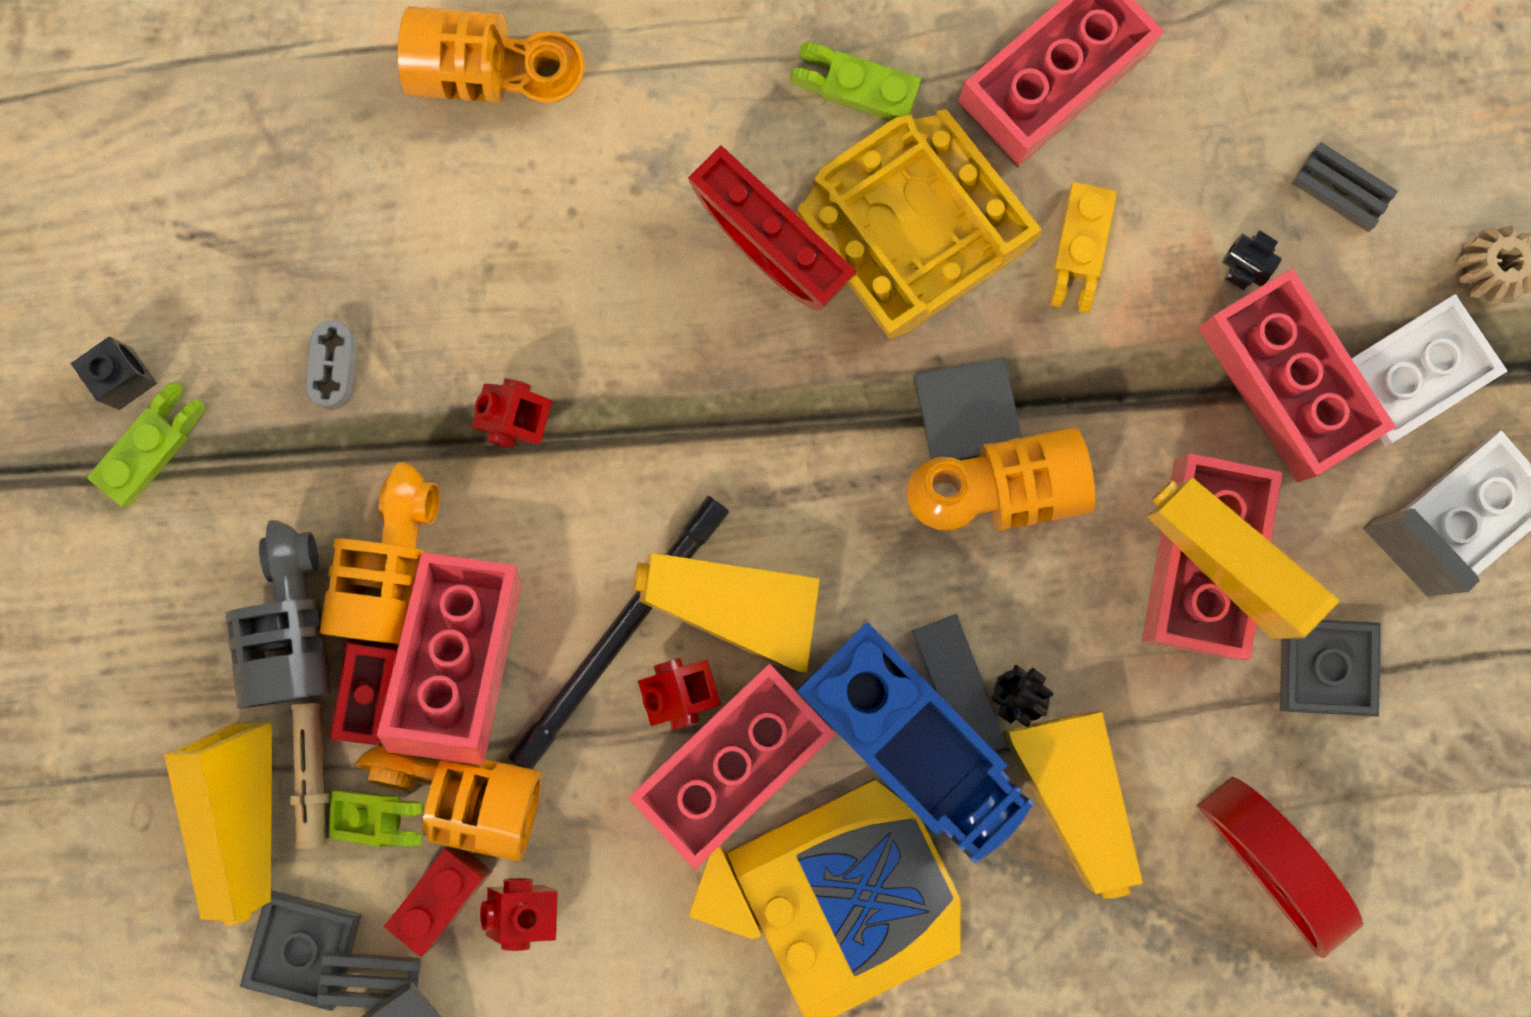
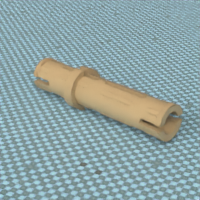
[290,703,330,849]

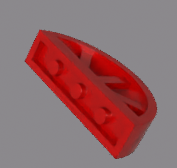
[688,145,857,310]
[1197,776,1363,958]

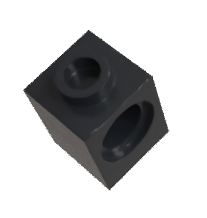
[70,336,157,410]

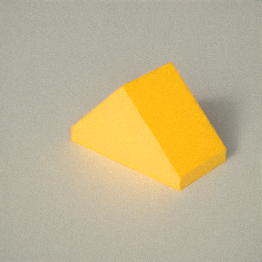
[688,844,762,940]

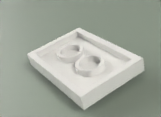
[1351,294,1507,446]
[1401,431,1531,575]

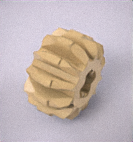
[1455,225,1531,305]

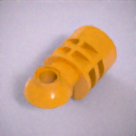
[398,6,585,103]
[906,426,1096,532]
[319,461,440,644]
[355,742,542,862]

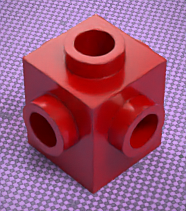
[471,378,552,449]
[638,658,721,730]
[480,878,558,951]

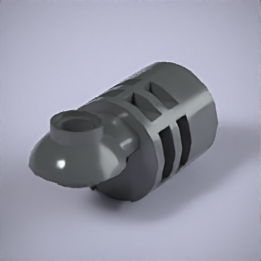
[225,520,332,709]

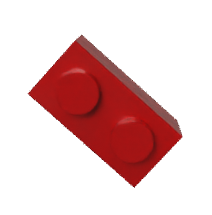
[329,638,397,746]
[384,847,493,957]

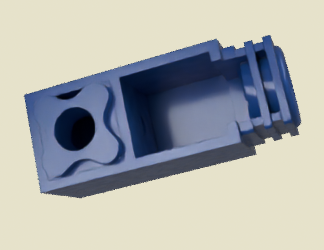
[796,622,1035,864]

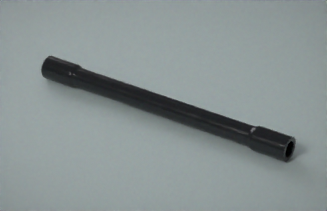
[508,495,730,769]

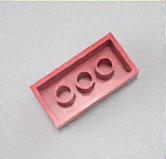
[958,0,1164,168]
[1198,268,1396,483]
[1141,453,1283,660]
[377,552,522,766]
[628,663,836,870]

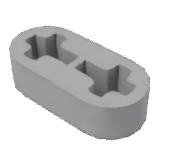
[306,320,358,410]

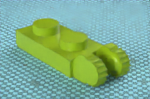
[789,41,922,121]
[87,381,206,508]
[328,790,424,847]

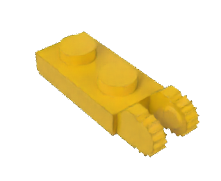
[1050,182,1118,313]

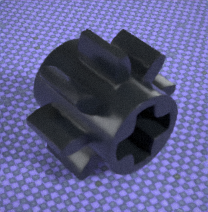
[1222,230,1282,290]
[991,665,1053,727]

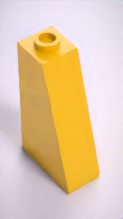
[1146,477,1340,639]
[633,553,820,673]
[1002,711,1143,899]
[164,722,272,926]

